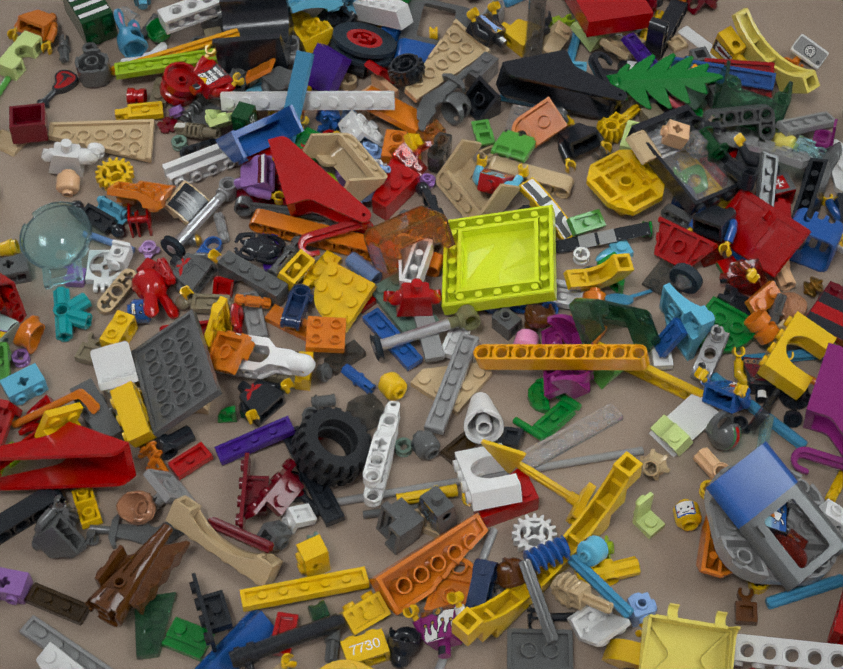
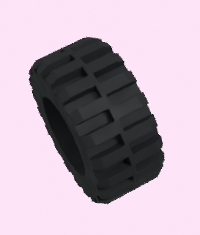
[291,407,372,487]

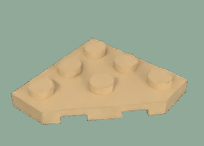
[411,363,492,416]

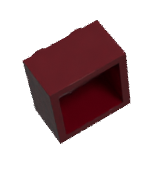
[9,103,49,144]

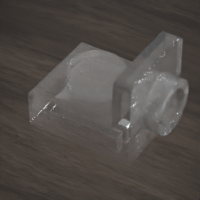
[684,130,709,159]

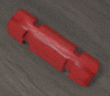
[157,257,176,285]

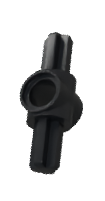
[668,116,721,136]

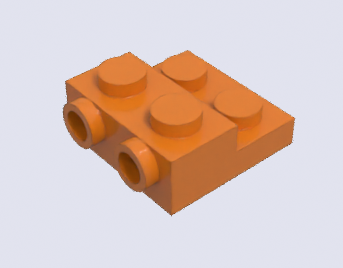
[209,330,255,375]

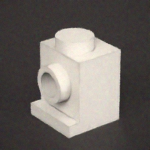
[106,240,134,271]

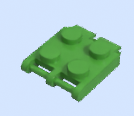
[491,130,536,163]

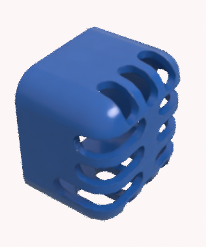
[789,208,843,272]

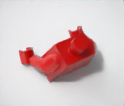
[383,278,442,317]

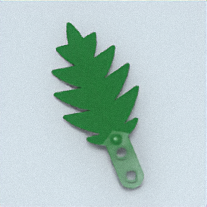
[606,53,724,110]

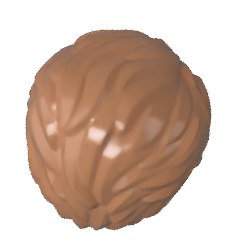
[779,292,807,321]
[116,490,157,525]

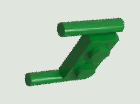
[512,393,582,442]

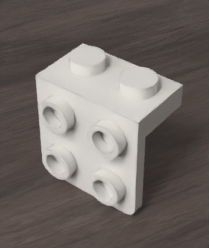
[338,110,384,147]
[90,341,139,393]
[567,595,631,647]

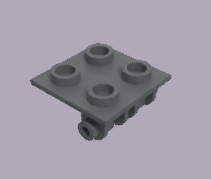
[179,94,228,128]

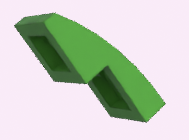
[471,119,495,146]

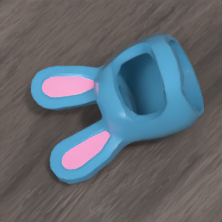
[114,8,149,58]

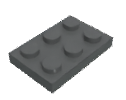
[507,628,573,669]

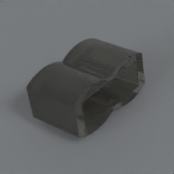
[427,132,452,174]

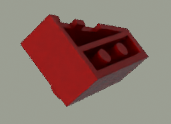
[372,158,420,221]
[473,468,539,528]

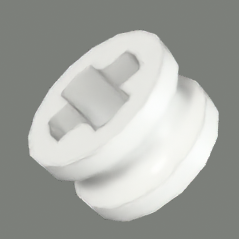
[573,247,590,266]

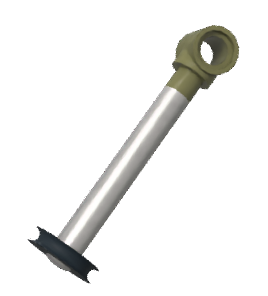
[370,304,481,361]

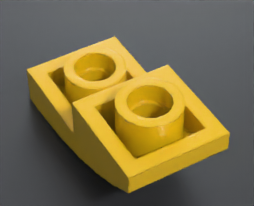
[71,487,103,530]

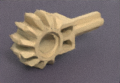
[550,571,614,614]

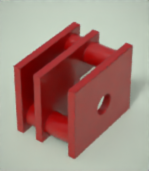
[127,203,152,238]

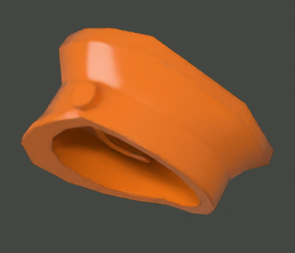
[13,315,45,355]

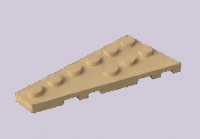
[404,19,490,103]

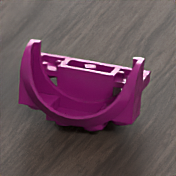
[541,314,594,399]

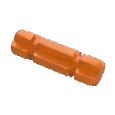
[234,294,271,309]

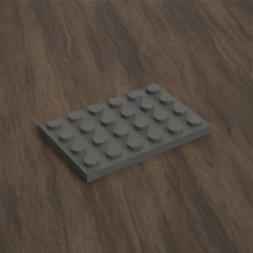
[131,310,222,437]

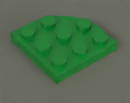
[699,296,755,354]

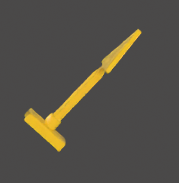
[480,439,596,525]

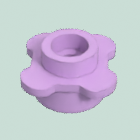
[138,240,161,259]

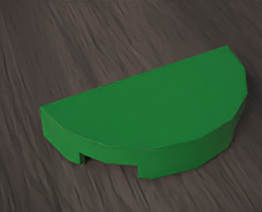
[528,378,550,414]

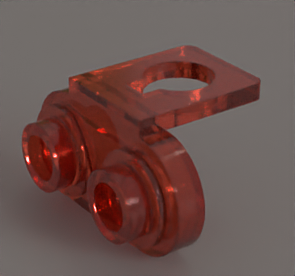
[774,528,808,568]

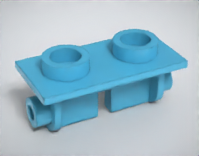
[97,195,134,225]

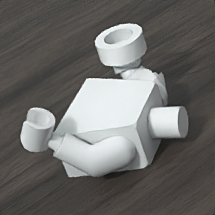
[41,139,105,177]

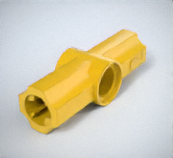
[574,556,641,587]

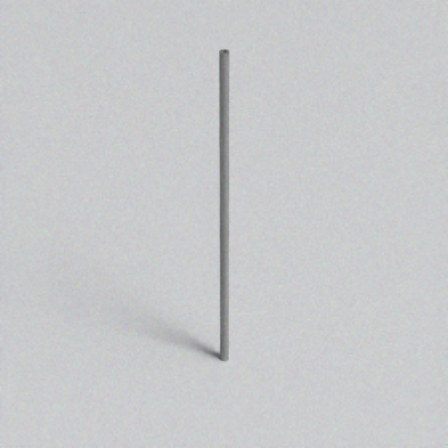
[336,447,644,506]

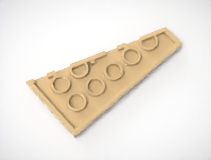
[48,119,155,163]

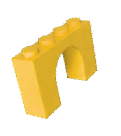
[757,311,836,400]

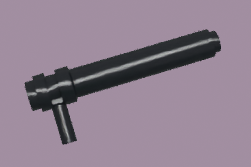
[228,613,345,669]

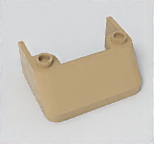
[303,133,387,202]
[436,139,520,218]

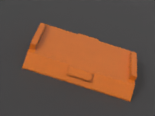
[245,58,276,84]

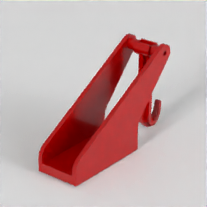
[268,136,374,257]
[0,422,137,491]

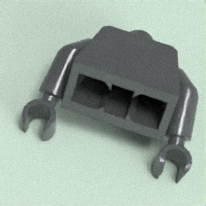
[32,495,99,559]

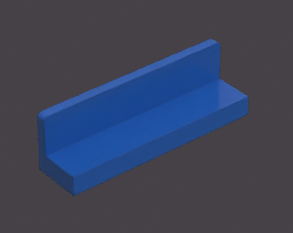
[195,610,274,669]

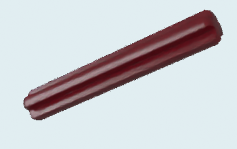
[208,517,274,554]

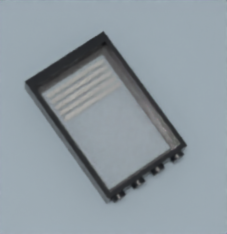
[627,104,740,215]

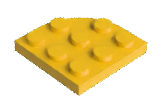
[314,260,377,333]

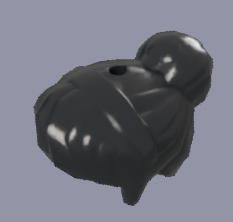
[387,626,421,669]

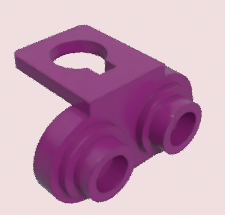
[812,119,838,152]

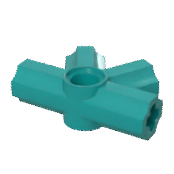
[53,286,93,342]

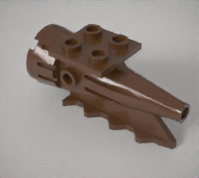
[85,523,190,628]

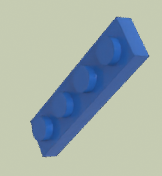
[362,307,423,372]

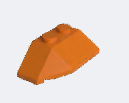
[696,513,733,578]

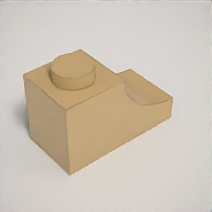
[539,20,572,54]

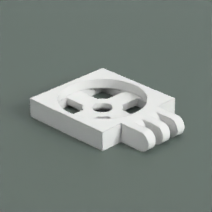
[85,250,123,293]

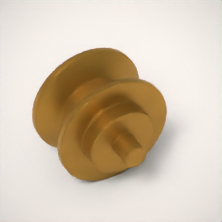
[803,276,823,297]

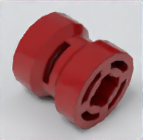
[126,88,147,104]

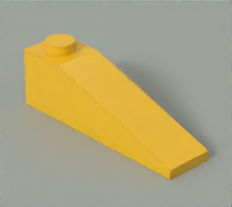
[291,11,333,53]

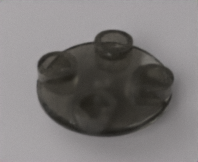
[346,393,385,430]

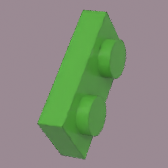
[566,209,606,237]

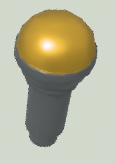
[183,234,202,247]

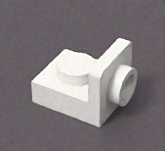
[282,503,317,535]

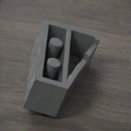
[70,378,124,441]

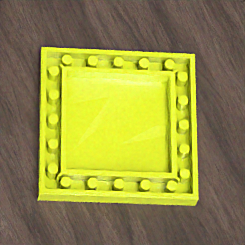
[441,205,557,315]

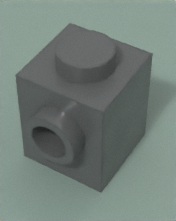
[491,307,522,341]

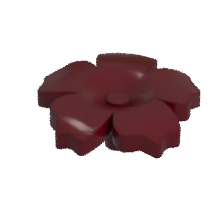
[157,117,178,134]

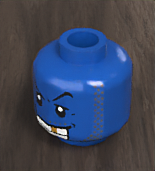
[127,299,151,324]

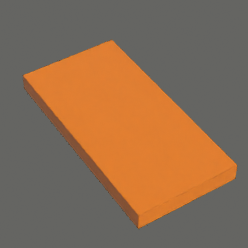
[366,86,420,134]

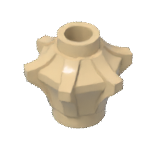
[639,448,670,480]

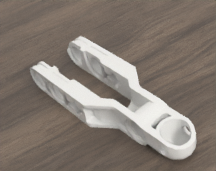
[215,333,316,379]
[363,401,400,507]

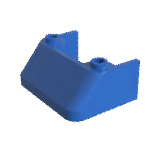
[216,105,304,165]

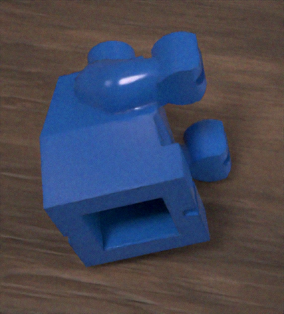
[315,110,341,133]

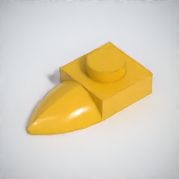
[403,133,424,169]

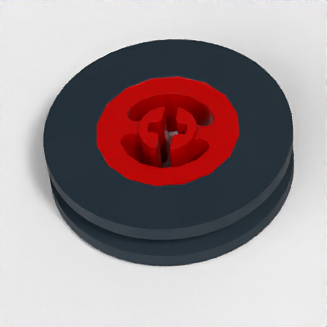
[330,22,396,68]

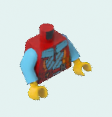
[472,154,529,194]

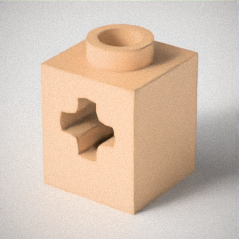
[660,119,690,150]

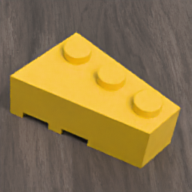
[110,381,157,448]

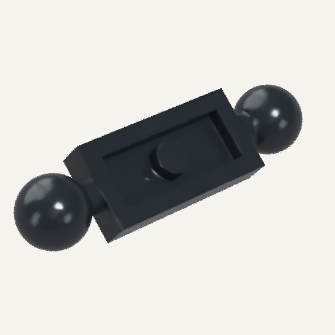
[415,182,450,235]
[70,200,126,238]

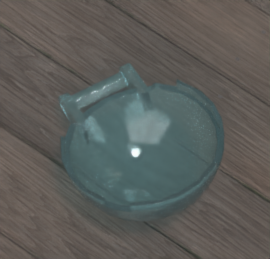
[19,201,92,290]

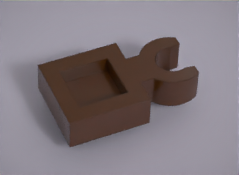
[734,587,758,626]

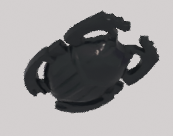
[234,232,286,264]

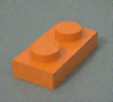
[744,280,782,314]

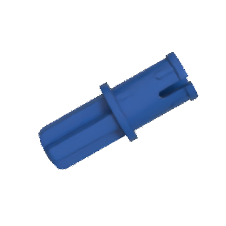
[341,364,376,395]

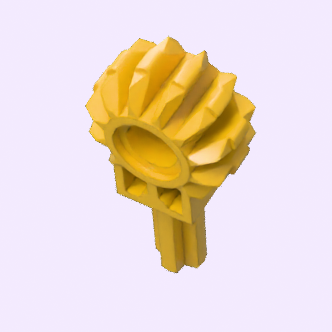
[596,104,640,144]

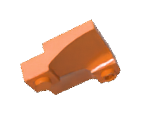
[107,181,176,212]

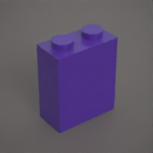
[308,43,352,91]

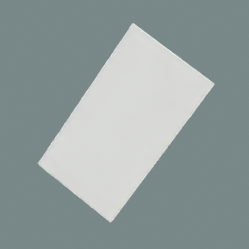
[649,394,718,457]

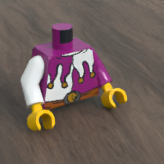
[403,591,465,659]

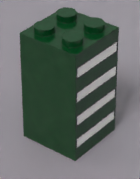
[63,0,118,45]

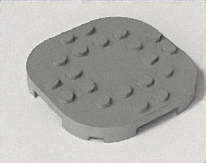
[704,465,837,586]

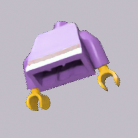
[234,154,284,205]

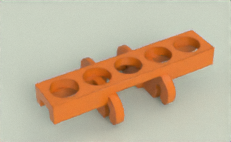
[138,441,169,472]

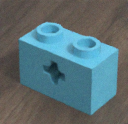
[0,363,49,406]

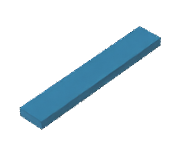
[284,50,315,144]

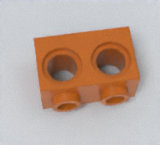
[381,129,408,166]

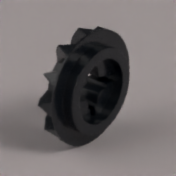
[779,387,811,410]

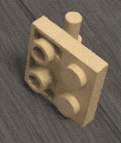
[599,31,646,60]

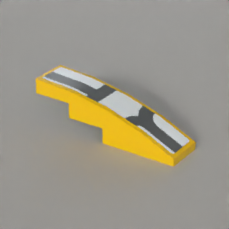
[519,177,576,240]

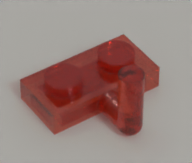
[391,140,432,176]

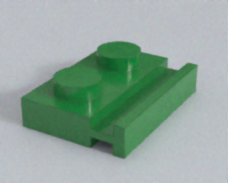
[161,617,215,662]

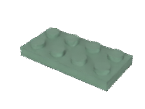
[372,272,440,343]

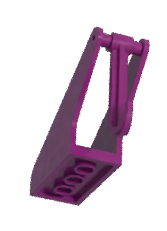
[790,343,843,475]

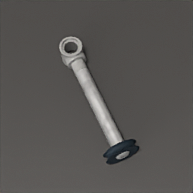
[160,177,237,259]

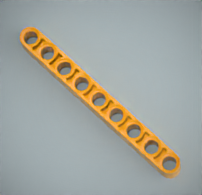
[473,344,650,370]

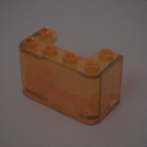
[364,205,456,274]

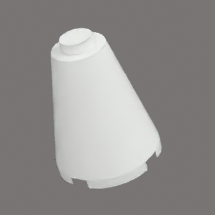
[463,392,504,444]

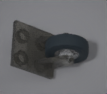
[642,259,703,295]

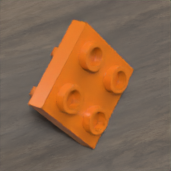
[305,316,346,353]

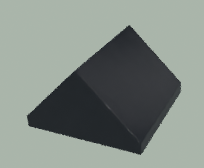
[465,75,501,121]

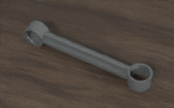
[234,196,338,226]

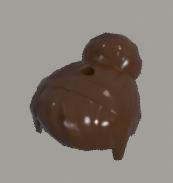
[524,303,556,333]

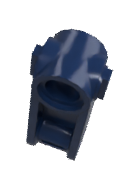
[280,284,314,331]
[465,558,499,608]

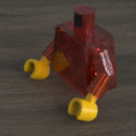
[719,258,771,309]

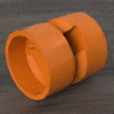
[744,308,780,345]

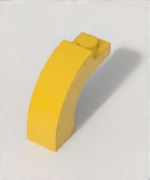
[563,253,634,292]
[602,638,641,669]

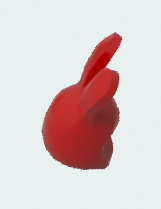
[131,268,179,319]

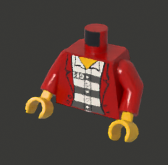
[189,44,245,99]

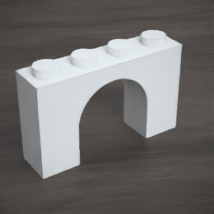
[452,443,522,512]

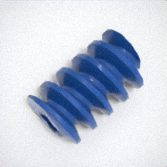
[523,535,571,574]

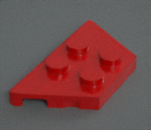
[654,216,718,266]

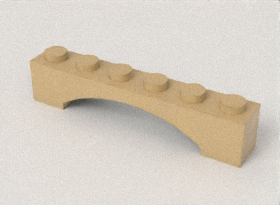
[166,495,283,586]

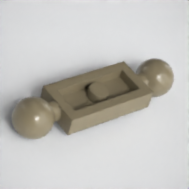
[175,293,246,314]

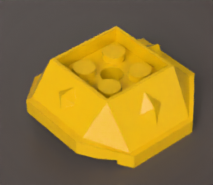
[586,150,665,216]

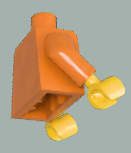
[7,10,58,55]

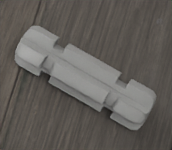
[213,212,230,244]

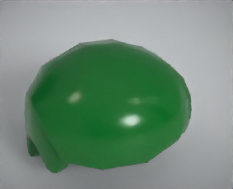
[146,18,171,43]

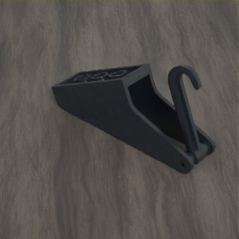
[496,49,627,119]

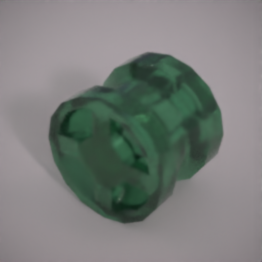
[307,600,330,622]

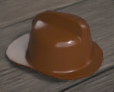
[495,557,525,588]

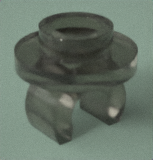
[591,146,610,160]

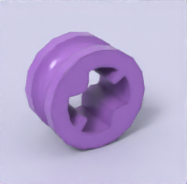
[11,349,31,368]

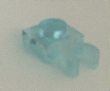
[792,135,827,159]

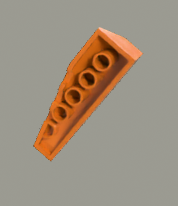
[369,513,488,616]

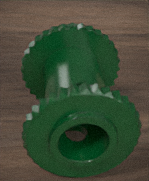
[692,126,729,163]

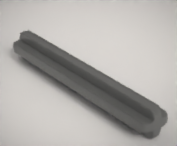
[519,559,559,643]

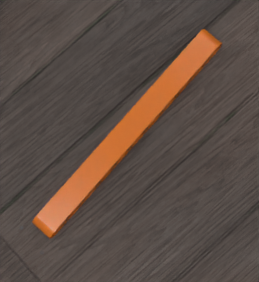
[249,209,443,277]

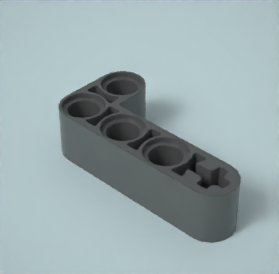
[702,104,775,140]

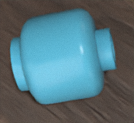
[577,535,608,567]

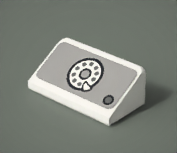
[789,34,829,70]

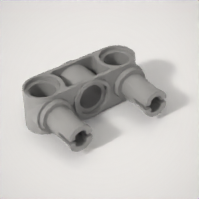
[690,324,730,381]

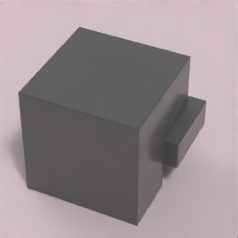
[376,497,424,555]

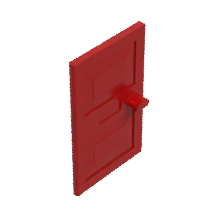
[722,189,811,278]

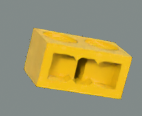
[99,310,138,347]

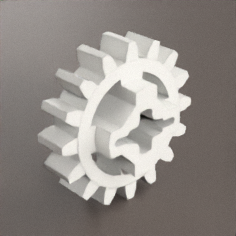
[512,513,557,552]

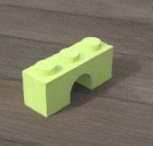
[0,30,43,81]

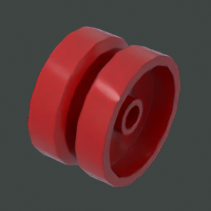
[159,62,197,107]

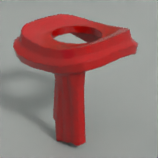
[230,303,244,334]

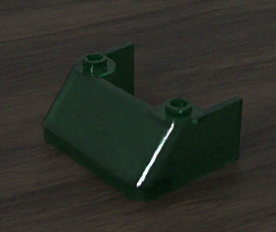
[712,60,793,134]
[569,297,661,358]

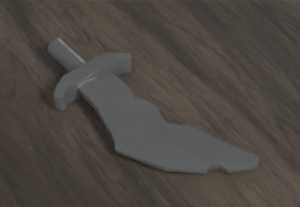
[417,66,472,132]
[89,514,184,549]

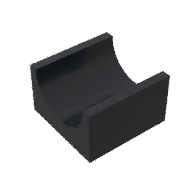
[212,0,294,74]

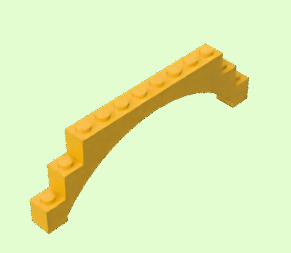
[452,451,643,646]

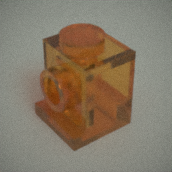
[419,119,446,150]

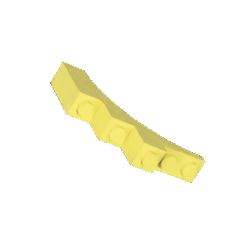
[731,8,820,94]

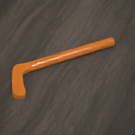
[12,388,100,429]

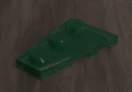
[134,592,177,660]

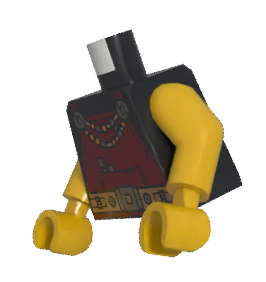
[731,346,794,403]

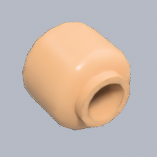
[56,169,80,197]

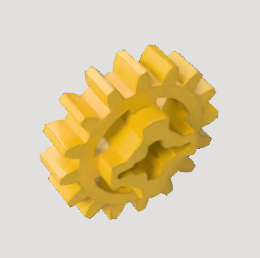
[95,157,135,191]

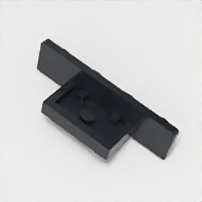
[189,573,233,653]

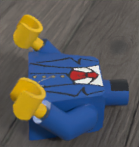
[694,366,751,414]

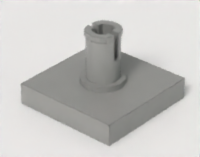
[143,469,195,510]

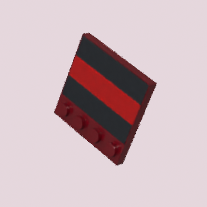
[806,281,843,347]

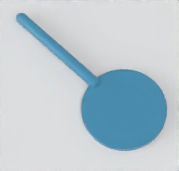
[605,289,653,305]

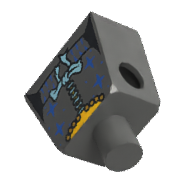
[417,486,457,535]

